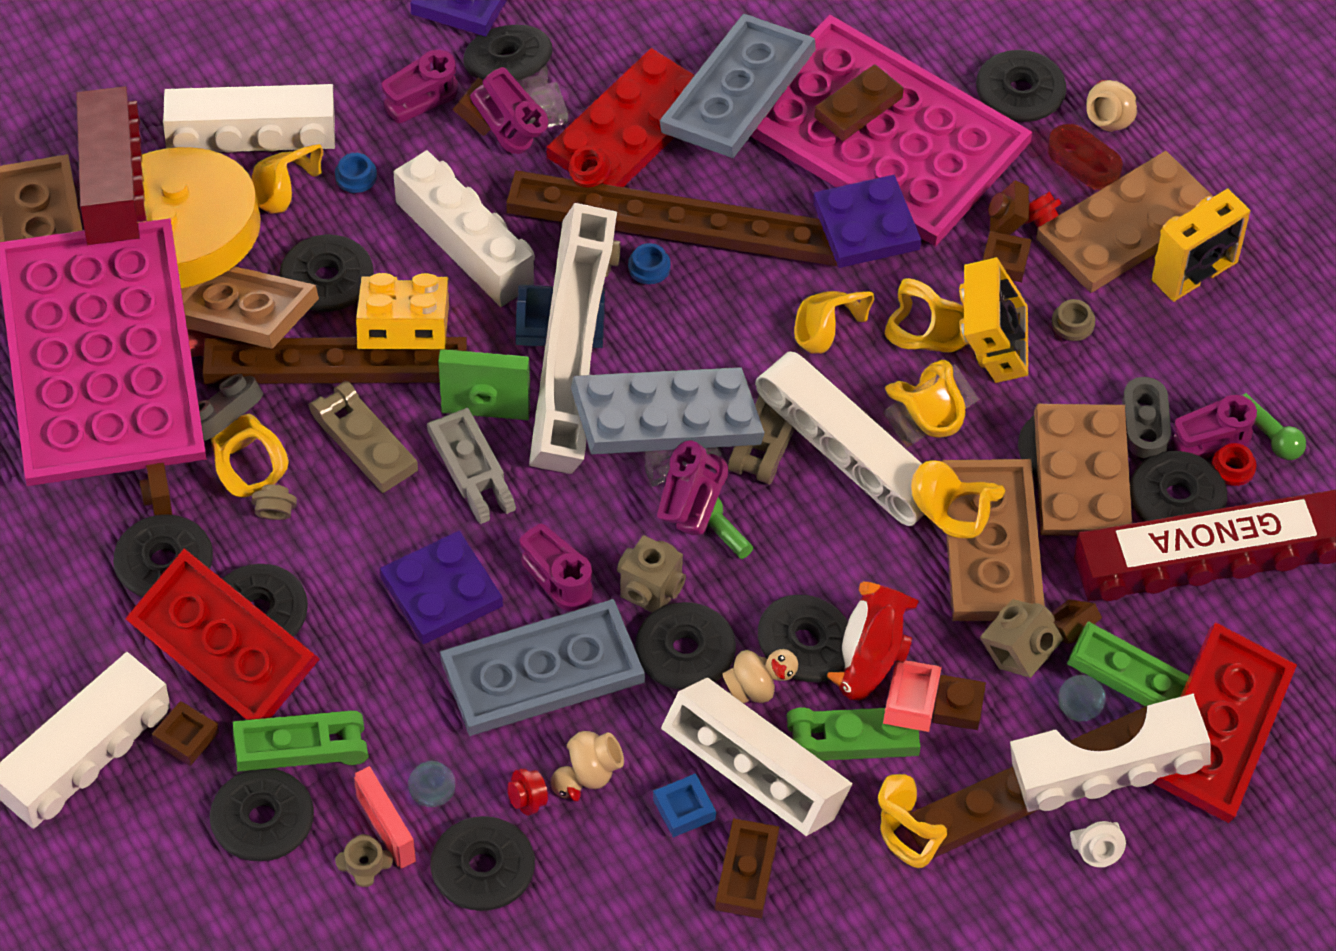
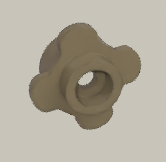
[335,834,393,887]

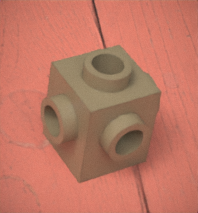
[617,535,686,613]
[980,599,1063,678]

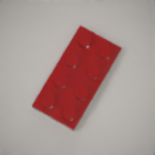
[546,48,695,187]
[125,548,320,720]
[1153,622,1297,823]

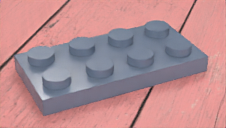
[660,13,816,158]
[571,367,765,454]
[440,599,645,736]

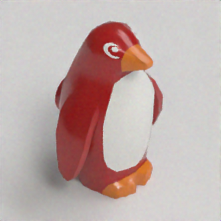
[827,581,919,701]

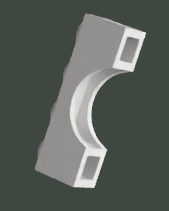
[1010,694,1211,812]

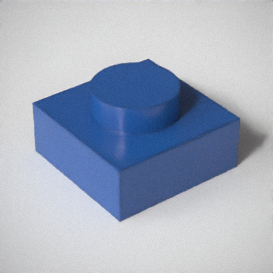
[653,773,716,837]

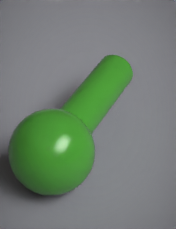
[1243,393,1306,460]
[707,497,753,559]

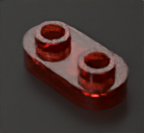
[1047,124,1123,190]

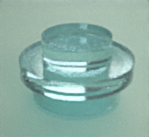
[1058,675,1105,721]
[408,761,455,807]

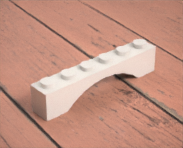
[529,203,617,474]

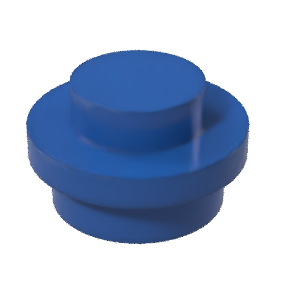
[335,153,377,193]
[628,243,671,284]

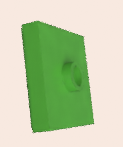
[438,349,531,420]

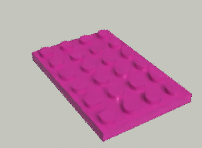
[751,15,1032,247]
[0,218,207,486]

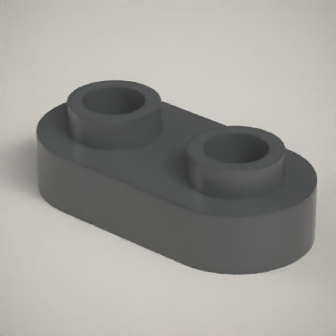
[198,374,263,441]
[1122,377,1171,459]

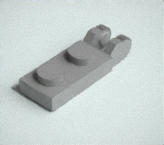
[427,408,516,524]

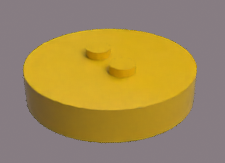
[142,147,261,288]

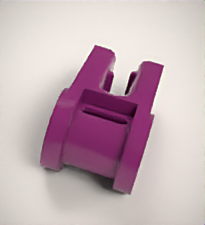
[381,50,458,124]
[469,67,549,154]
[1171,395,1257,459]
[657,440,729,535]
[519,523,593,612]

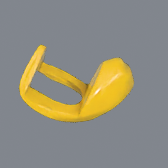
[252,144,323,214]
[885,278,966,353]
[794,291,874,354]
[885,360,966,438]
[211,414,289,497]
[911,460,1005,538]
[878,774,947,868]

